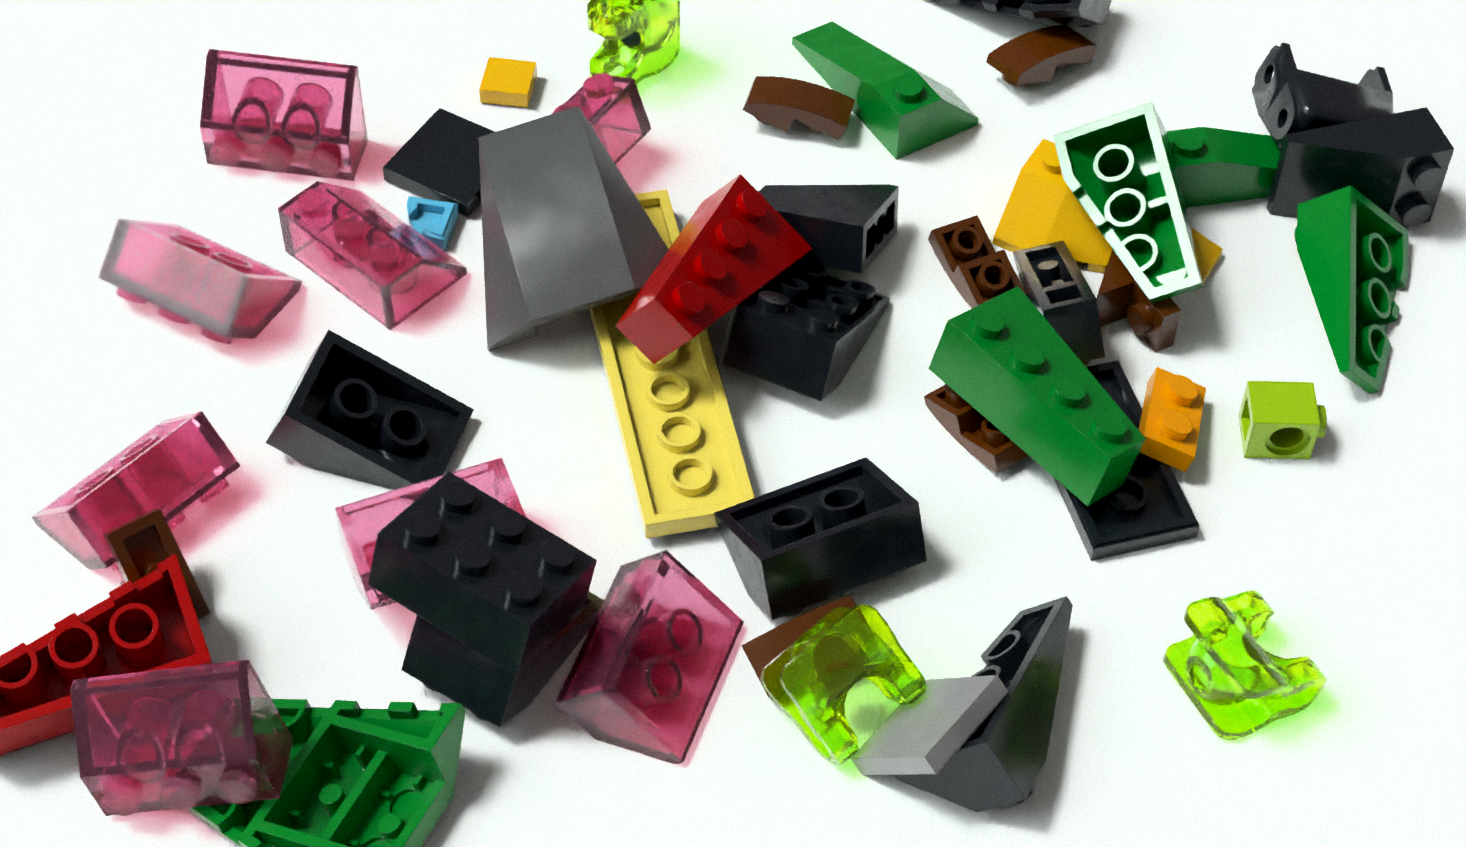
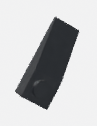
[1013,241,1105,366]

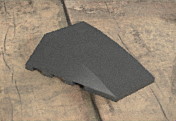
[478,106,669,351]

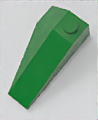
[792,21,979,160]
[1294,185,1409,394]

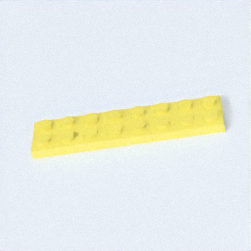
[590,189,755,539]

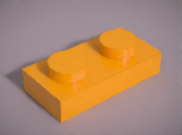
[1138,367,1206,472]

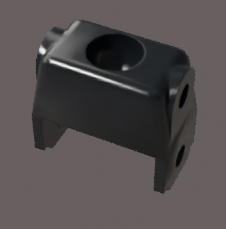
[1251,42,1394,152]

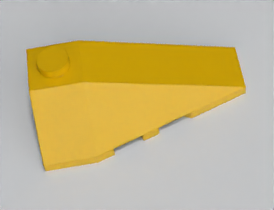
[992,139,1223,285]

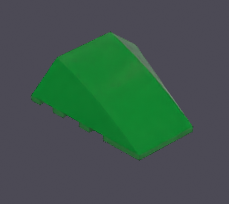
[167,698,466,847]

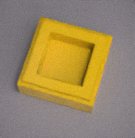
[479,57,537,108]

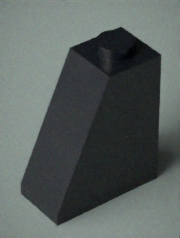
[759,184,899,274]

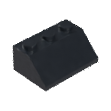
[714,457,927,620]

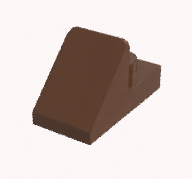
[1096,249,1181,353]
[102,508,211,619]

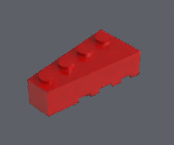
[616,174,813,364]
[0,553,217,756]

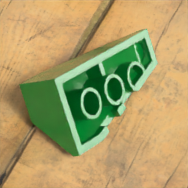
[1053,102,1203,304]
[1167,127,1280,208]

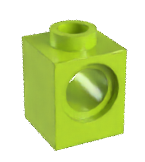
[1238,381,1327,459]

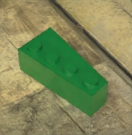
[928,286,1146,506]

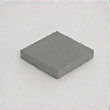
[850,675,1009,775]

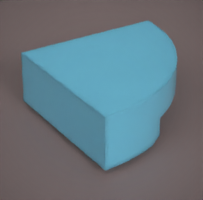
[407,196,459,252]

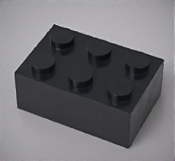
[368,472,597,676]

